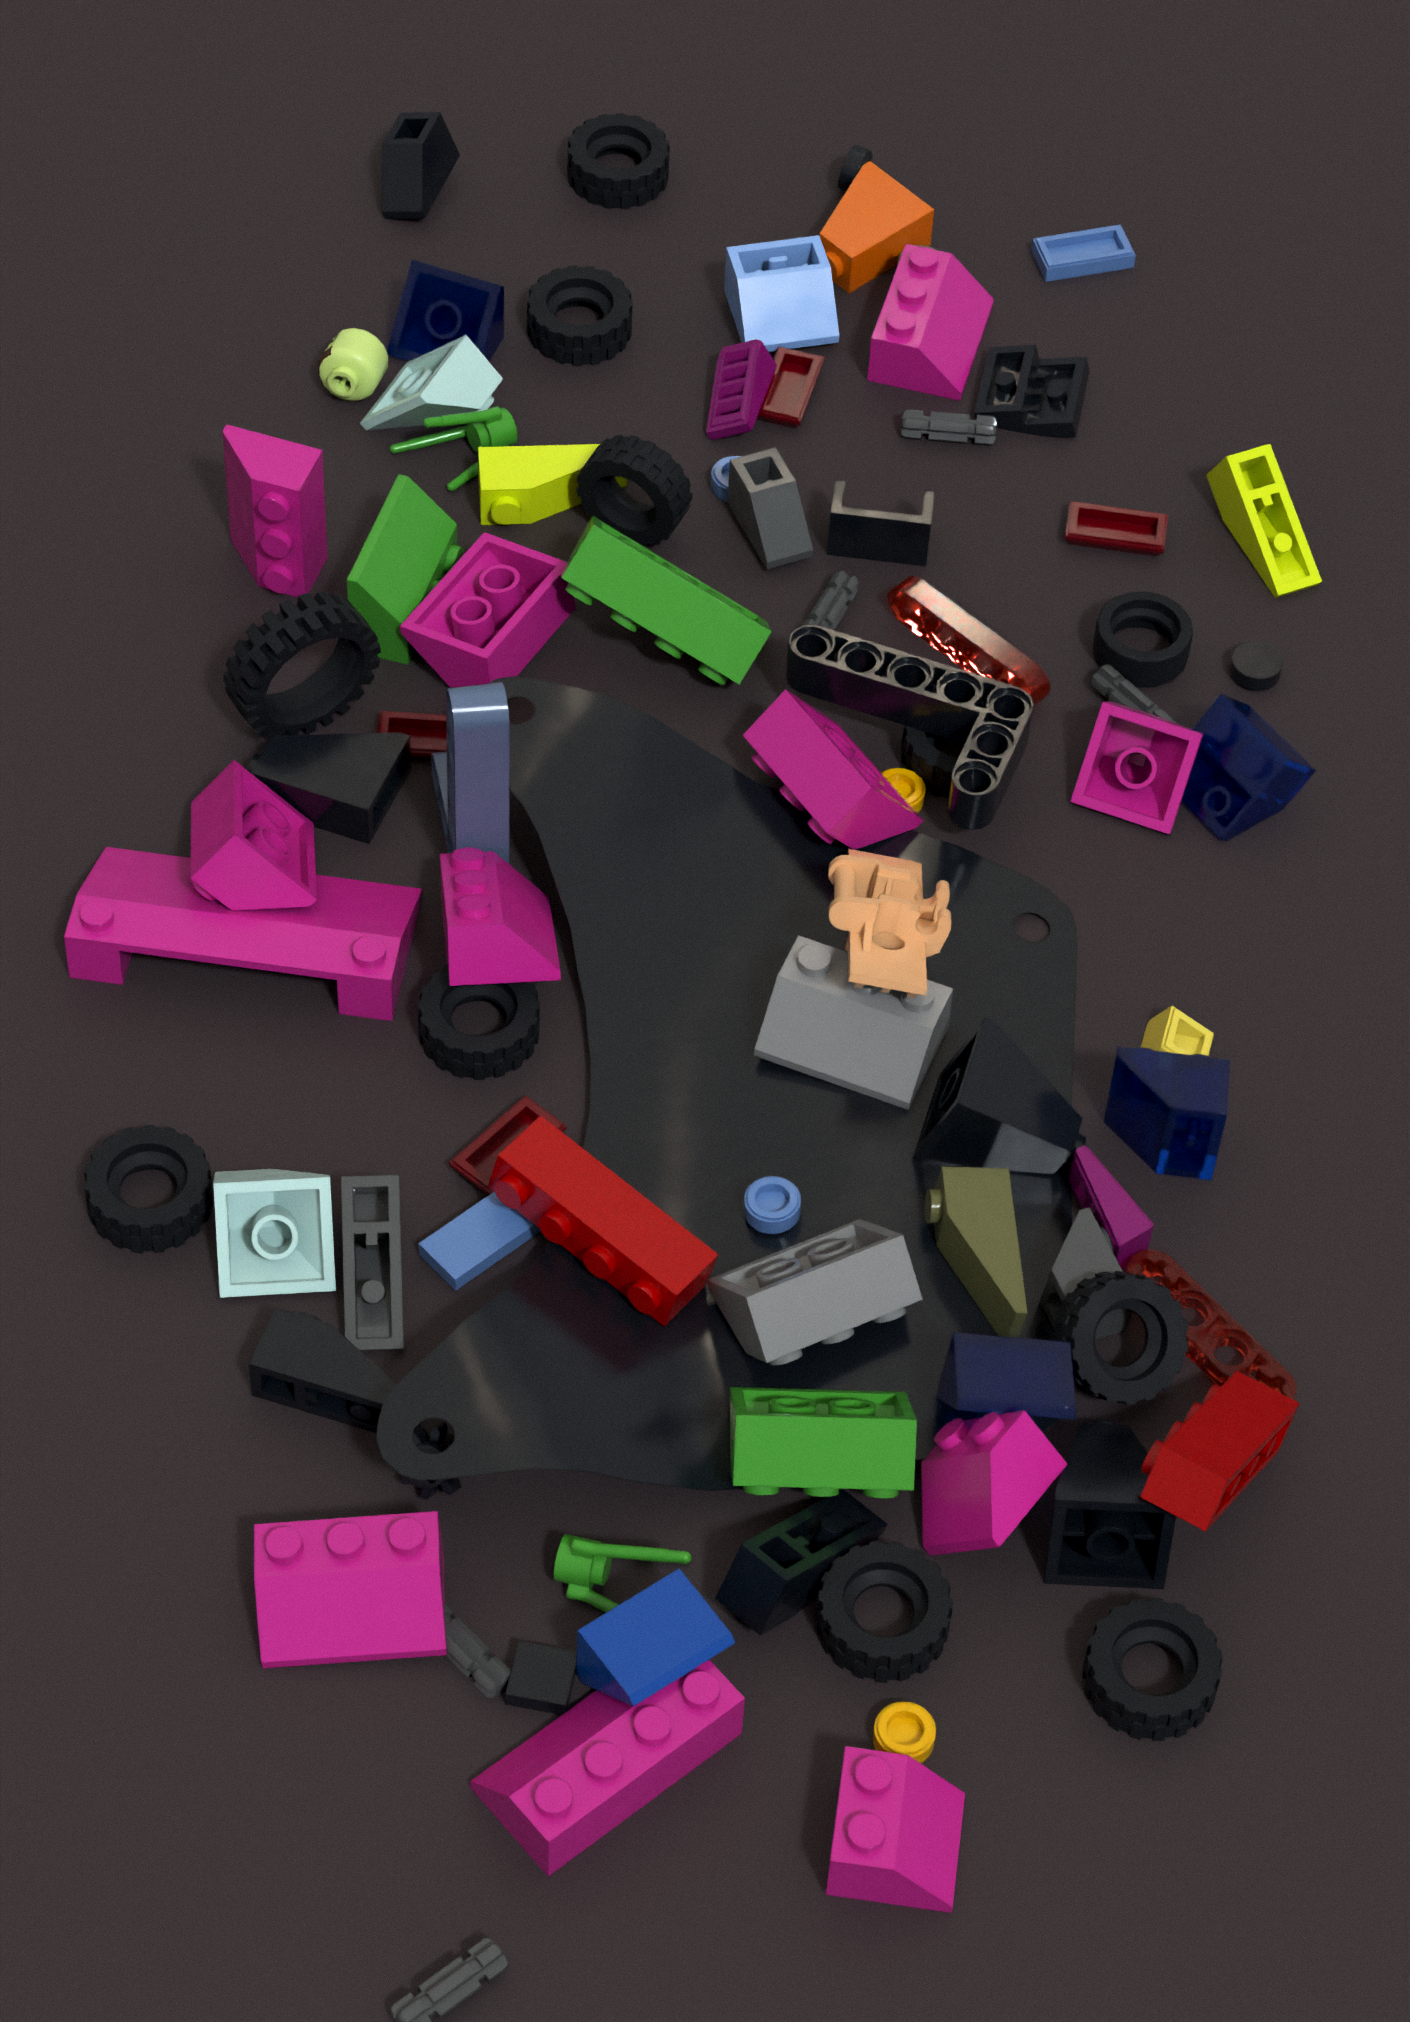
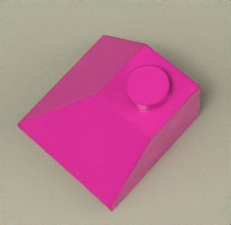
[1070,701,1203,835]

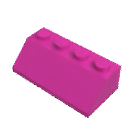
[470,1660,745,1877]

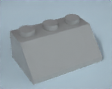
[754,935,953,1110]
[706,1219,923,1365]

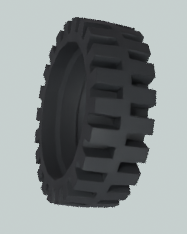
[223,592,381,738]

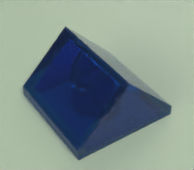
[387,260,504,361]
[937,1332,1076,1420]

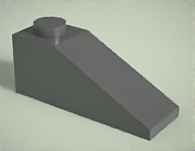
[341,1175,404,1351]

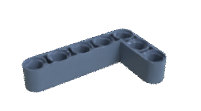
[431,682,510,863]

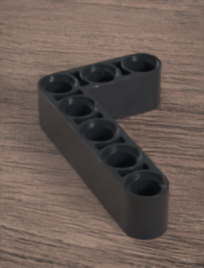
[786,625,1034,830]

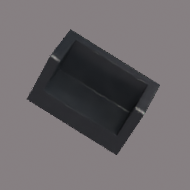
[827,479,935,566]

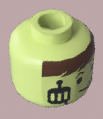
[318,328,388,401]

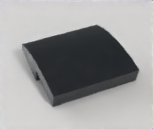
[974,345,1090,437]

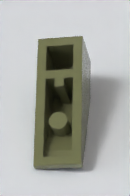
[924,1166,1028,1345]

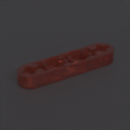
[887,576,1051,707]
[1126,1249,1297,1400]

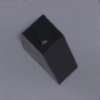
[247,732,411,844]

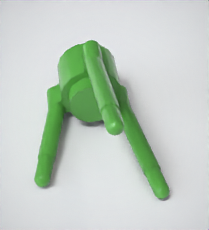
[390,406,518,492]
[554,1534,692,1613]

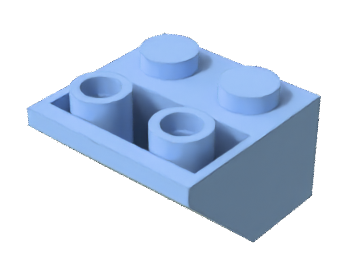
[724,235,839,352]

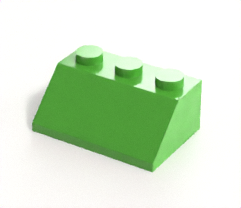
[347,474,464,665]
[730,1387,917,1498]

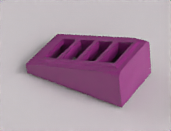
[706,339,777,440]
[1069,1145,1154,1270]

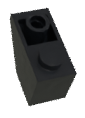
[382,112,460,219]

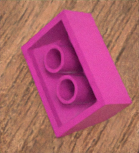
[867,244,994,401]
[222,424,328,597]
[400,532,576,688]
[743,689,924,850]
[190,760,317,911]
[440,847,561,986]
[254,1511,447,1669]

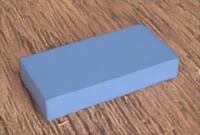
[1031,224,1136,282]
[418,1192,541,1291]

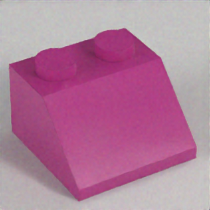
[921,1410,1067,1556]
[825,1746,965,1913]

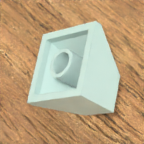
[360,335,503,430]
[213,1169,336,1298]

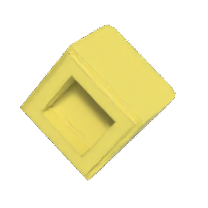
[1138,1005,1214,1078]

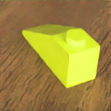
[478,444,627,525]
[1206,444,1322,598]

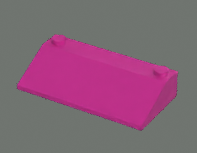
[64,847,422,1021]

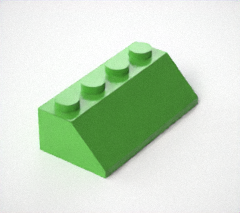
[561,515,772,685]

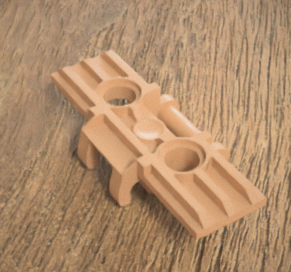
[828,849,951,998]

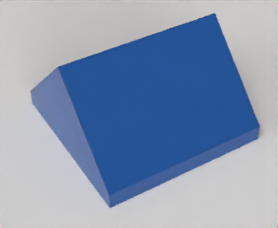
[576,1568,735,1706]

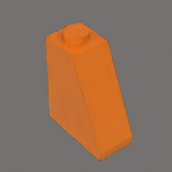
[819,161,934,294]

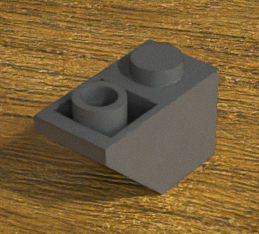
[727,447,813,570]
[1040,1207,1133,1339]

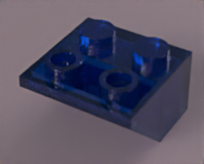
[1182,694,1316,841]
[1104,1046,1230,1180]

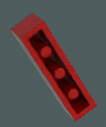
[488,1116,719,1327]
[1140,1371,1300,1532]

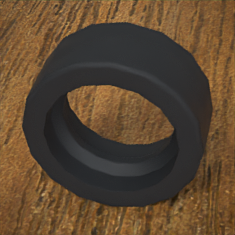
[1093,591,1193,687]

